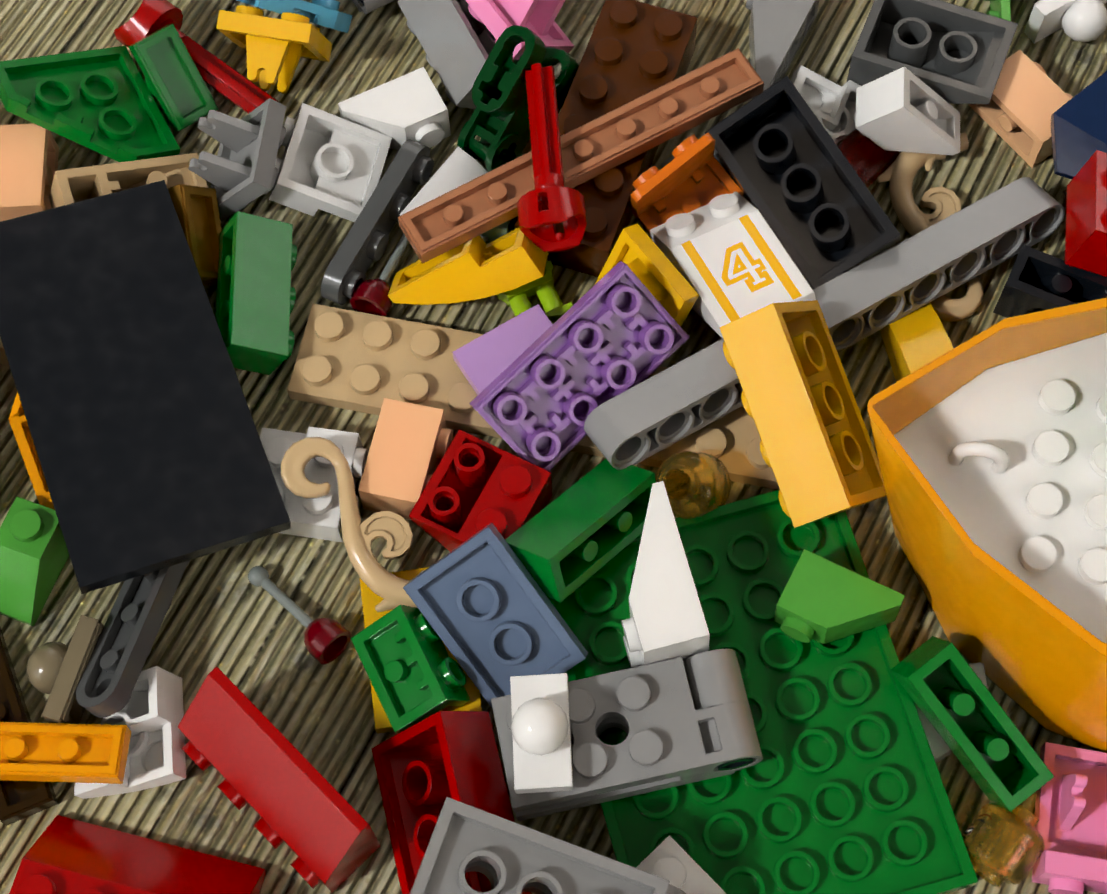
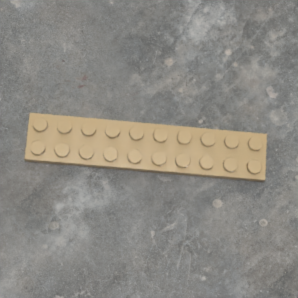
[287,304,780,490]

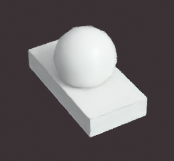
[1024,0,1107,44]
[510,673,574,794]

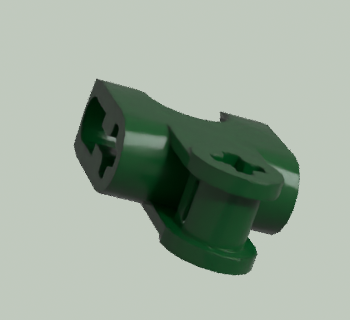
[457,25,579,172]

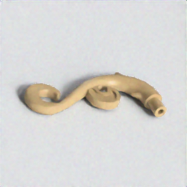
[877,132,984,322]
[281,437,424,612]

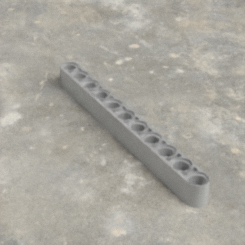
[584,177,1065,470]

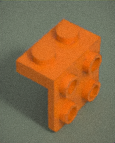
[630,132,744,236]

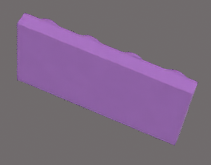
[469,261,690,471]

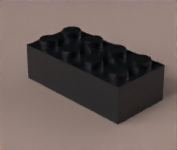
[705,76,900,290]

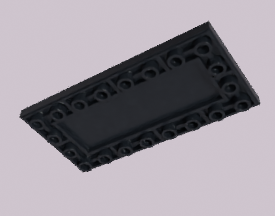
[0,180,291,594]

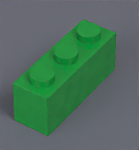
[216,211,297,375]
[505,459,656,603]
[890,636,1054,812]

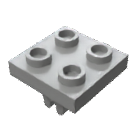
[189,98,286,222]

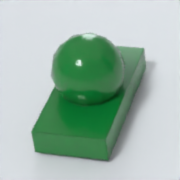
[128,24,219,131]

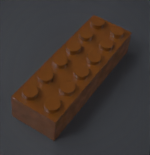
[515,0,698,277]

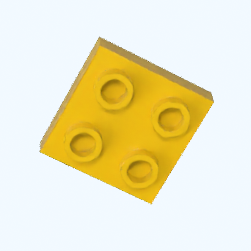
[216,5,332,94]
[594,223,699,327]

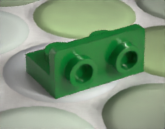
[351,605,470,733]

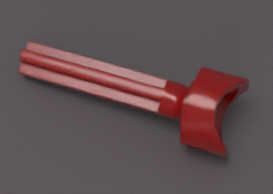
[114,0,278,114]
[517,63,587,252]

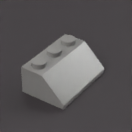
[397,0,519,109]

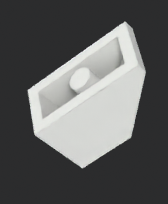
[338,67,451,151]
[854,67,960,155]

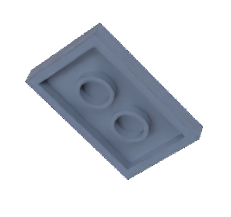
[403,523,588,709]

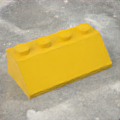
[720,300,886,528]

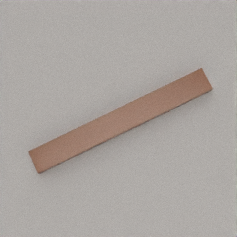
[398,48,764,264]

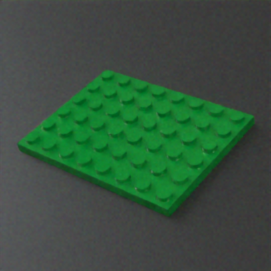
[548,489,978,894]

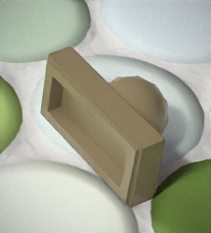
[26,615,104,724]

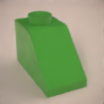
[0,496,69,626]
[774,549,905,644]

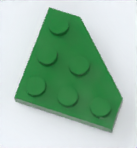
[0,46,180,162]

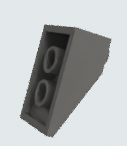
[847,0,1018,104]

